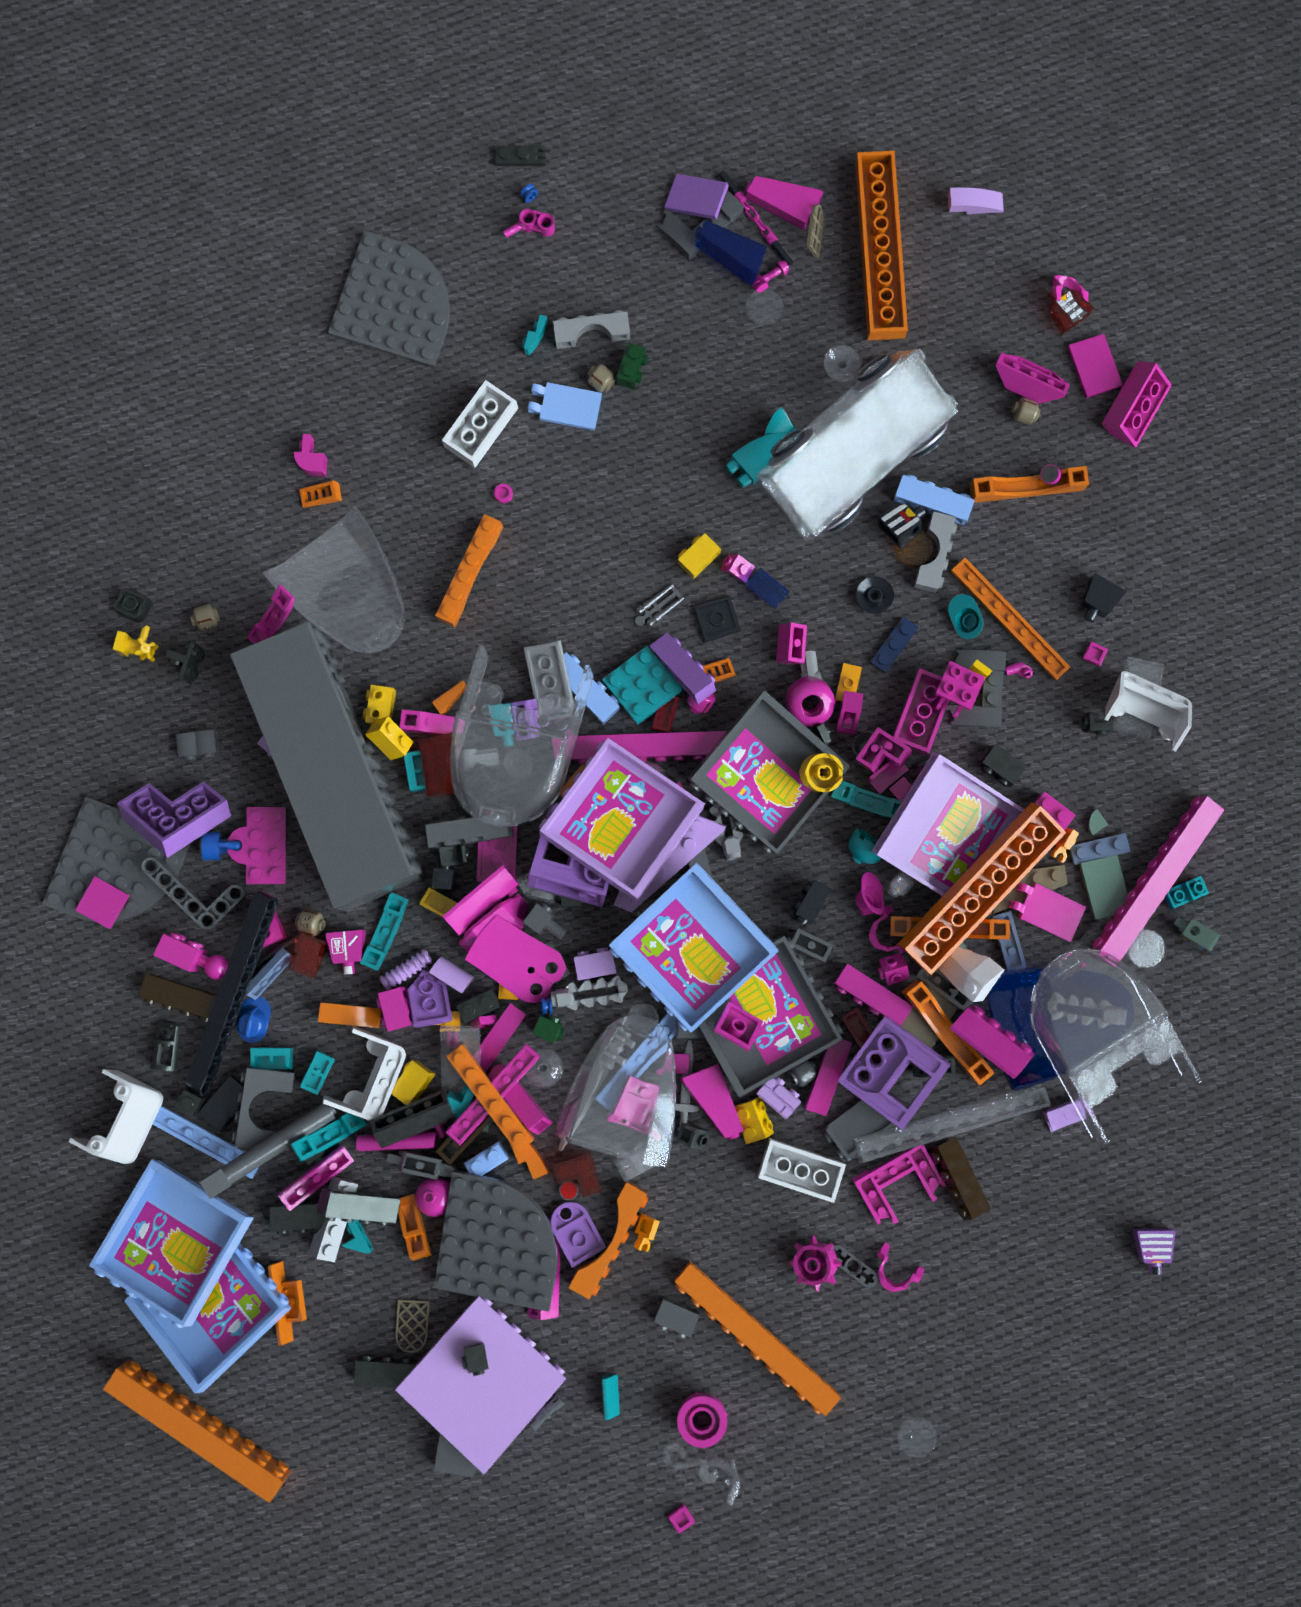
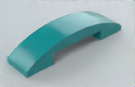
[831,781,902,819]
[360,892,409,971]
[291,1113,367,1162]

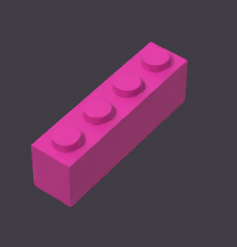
[833,964,913,1026]

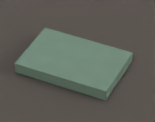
[1079,855,1128,920]

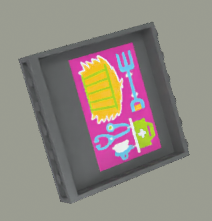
[687,690,850,855]
[699,934,843,1097]

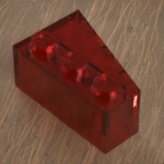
[419,732,463,798]

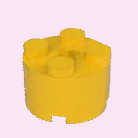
[799,753,843,792]

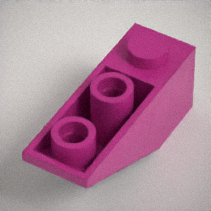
[400,710,462,737]

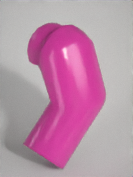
[1004,662,1033,678]

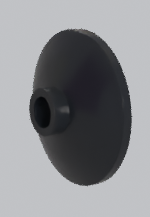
[856,576,894,614]

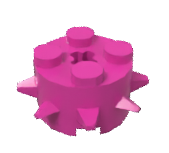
[789,1236,842,1292]

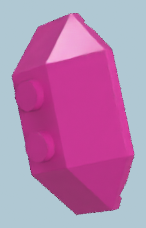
[996,353,1070,404]
[458,894,528,952]

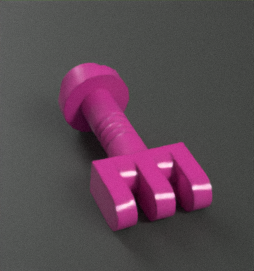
[748,261,789,293]

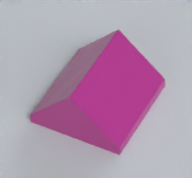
[713,1001,763,1051]

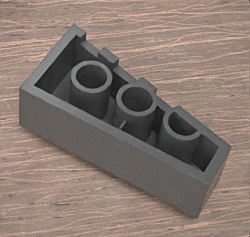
[425,810,514,848]

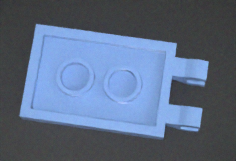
[528,382,602,431]

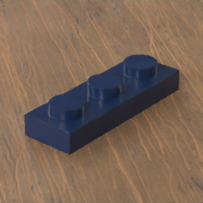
[870,616,919,673]

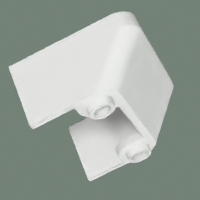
[1104,671,1192,751]
[323,1026,406,1120]
[69,1069,163,1164]

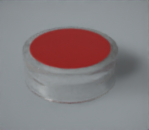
[559,1180,579,1200]

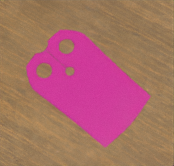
[465,915,566,1003]

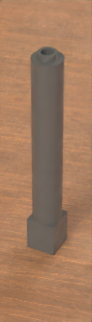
[199,1103,337,1199]

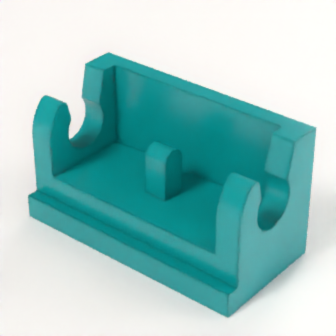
[404,750,433,793]
[250,1047,293,1069]
[300,1049,335,1095]

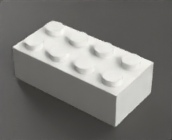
[442,380,518,468]
[757,1138,846,1203]

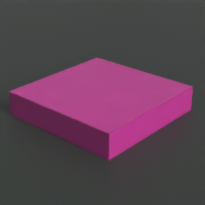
[75,876,130,929]

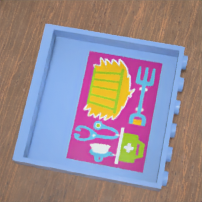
[609,863,779,1032]
[89,1159,253,1328]
[124,1241,291,1394]

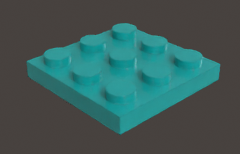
[602,646,683,725]

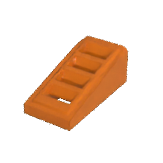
[299,480,342,508]
[703,658,736,684]
[432,680,468,715]

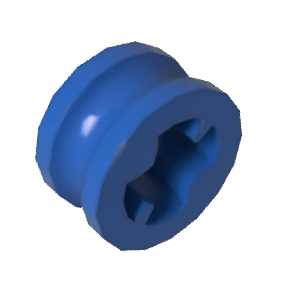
[520,184,538,203]
[541,997,552,1015]

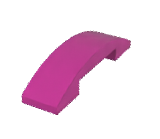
[247,585,295,644]

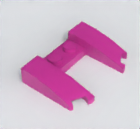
[852,1140,946,1224]

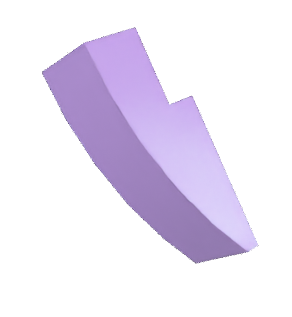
[948,188,1004,214]

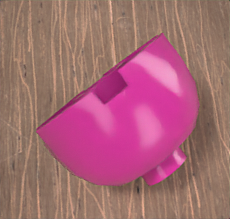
[415,1177,450,1217]

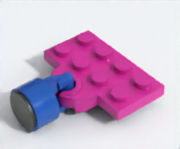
[200,807,286,884]

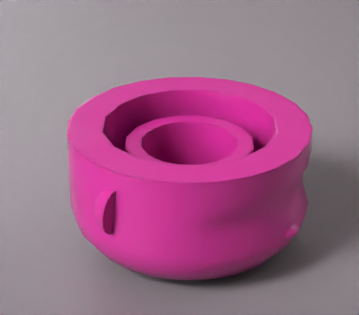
[785,676,836,728]
[677,1392,727,1449]

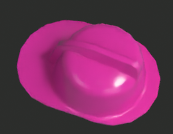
[855,872,885,916]

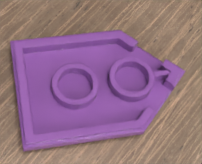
[407,969,453,1028]

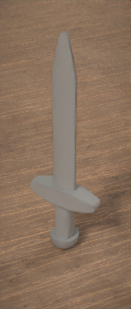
[671,1040,699,1132]

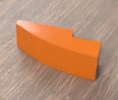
[318,1002,382,1028]
[510,1143,549,1180]
[398,1194,432,1261]

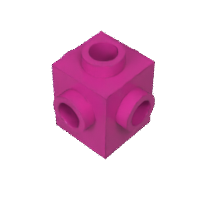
[878,953,910,986]

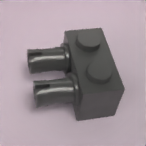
[523,903,567,940]

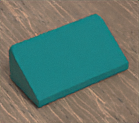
[602,1374,620,1420]

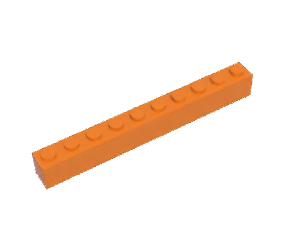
[675,1261,841,1416]

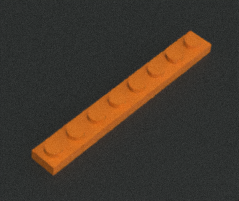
[950,557,1070,681]

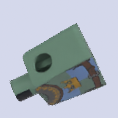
[1172,916,1221,955]

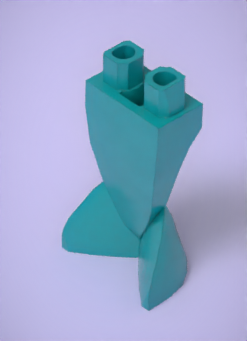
[726,407,797,488]

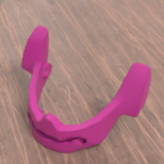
[1052,274,1088,306]
[869,906,905,953]
[877,1243,924,1292]

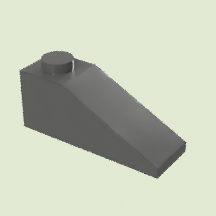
[917,968,973,1011]

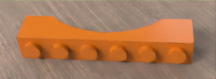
[969,466,1089,503]
[435,514,503,628]
[890,916,1010,940]
[902,980,994,1085]
[446,1043,534,1152]
[569,1181,649,1299]

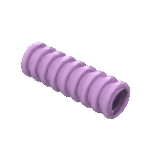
[380,949,432,990]

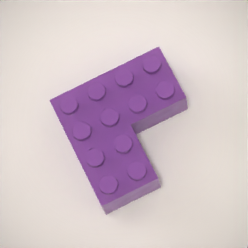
[117,781,231,858]

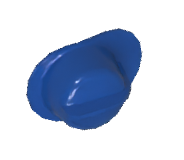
[237,996,271,1043]

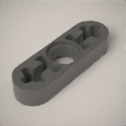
[833,1244,878,1288]

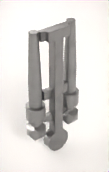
[635,584,684,627]

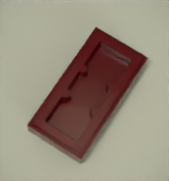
[651,696,679,733]

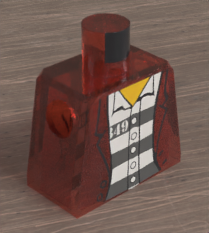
[1048,289,1094,336]

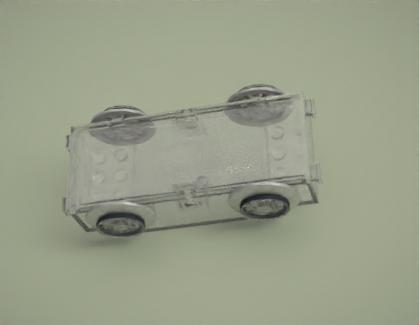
[756,349,958,538]

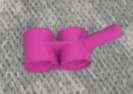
[503,209,555,238]

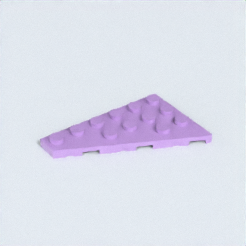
[614,815,726,912]

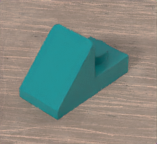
[447,1084,474,1120]
[341,1220,374,1254]

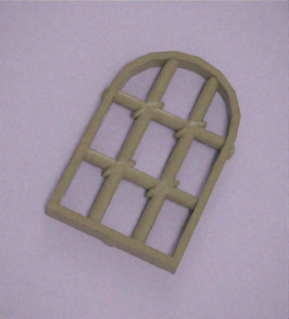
[806,204,824,258]

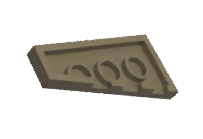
[993,865,1068,914]

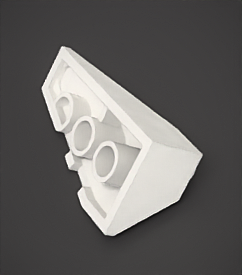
[938,947,1004,1002]

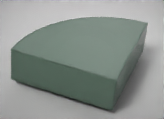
[1088,809,1108,836]

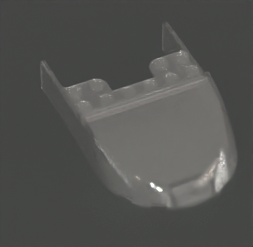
[450,645,594,827]
[1030,949,1202,1144]

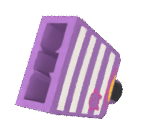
[1133,1228,1175,1275]

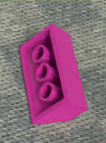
[1102,361,1172,448]
[442,865,519,936]
[950,1005,1035,1079]

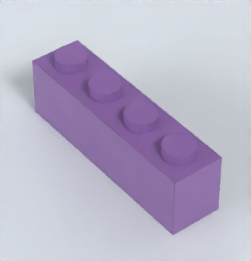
[649,633,716,704]

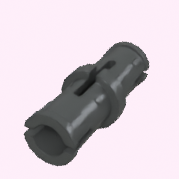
[529,1394,566,1431]

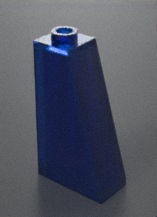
[694,220,767,285]

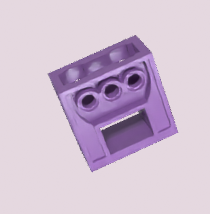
[527,803,609,907]
[838,1015,951,1130]

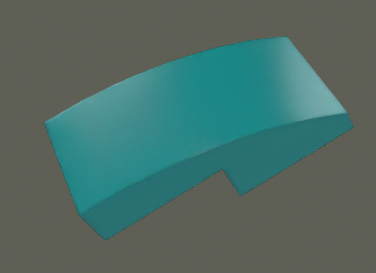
[522,315,548,356]
[1165,876,1209,909]

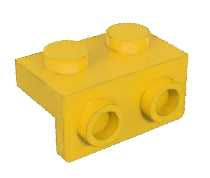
[734,1097,774,1144]

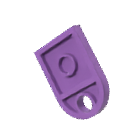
[550,1202,606,1268]

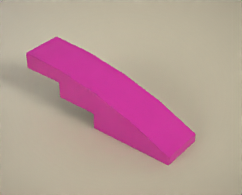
[473,1003,527,1073]

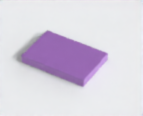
[665,174,728,219]

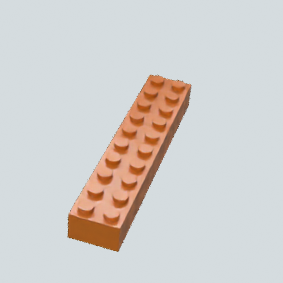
[855,150,908,341]
[898,803,1066,975]
[103,1360,291,1503]

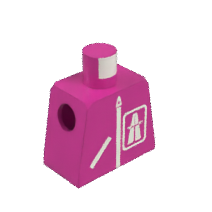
[326,930,366,975]

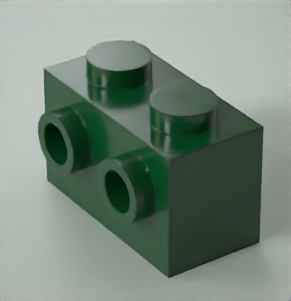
[617,343,648,390]
[532,1015,565,1043]

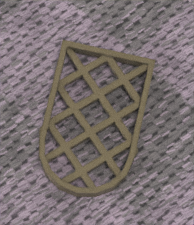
[395,1299,430,1353]

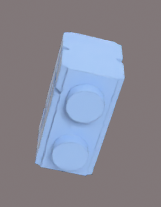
[464,1140,509,1175]

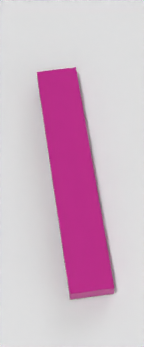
[446,1043,541,1145]

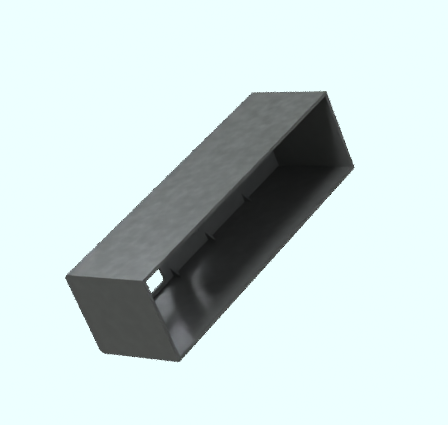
[230,622,425,912]

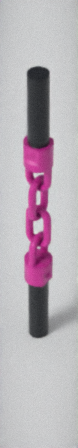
[718,170,793,266]

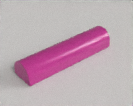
[356,1132,438,1151]
[277,1145,354,1211]

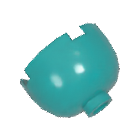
[848,828,882,864]

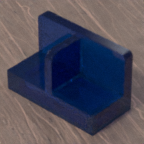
[747,568,790,609]

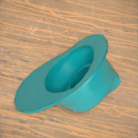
[948,594,983,639]

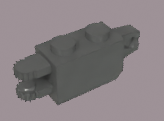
[386,1150,457,1180]

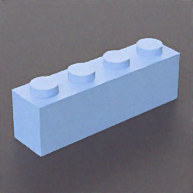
[893,475,974,525]
[564,652,620,725]

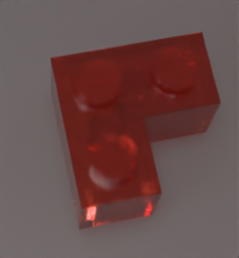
[290,933,328,978]
[552,1151,602,1197]

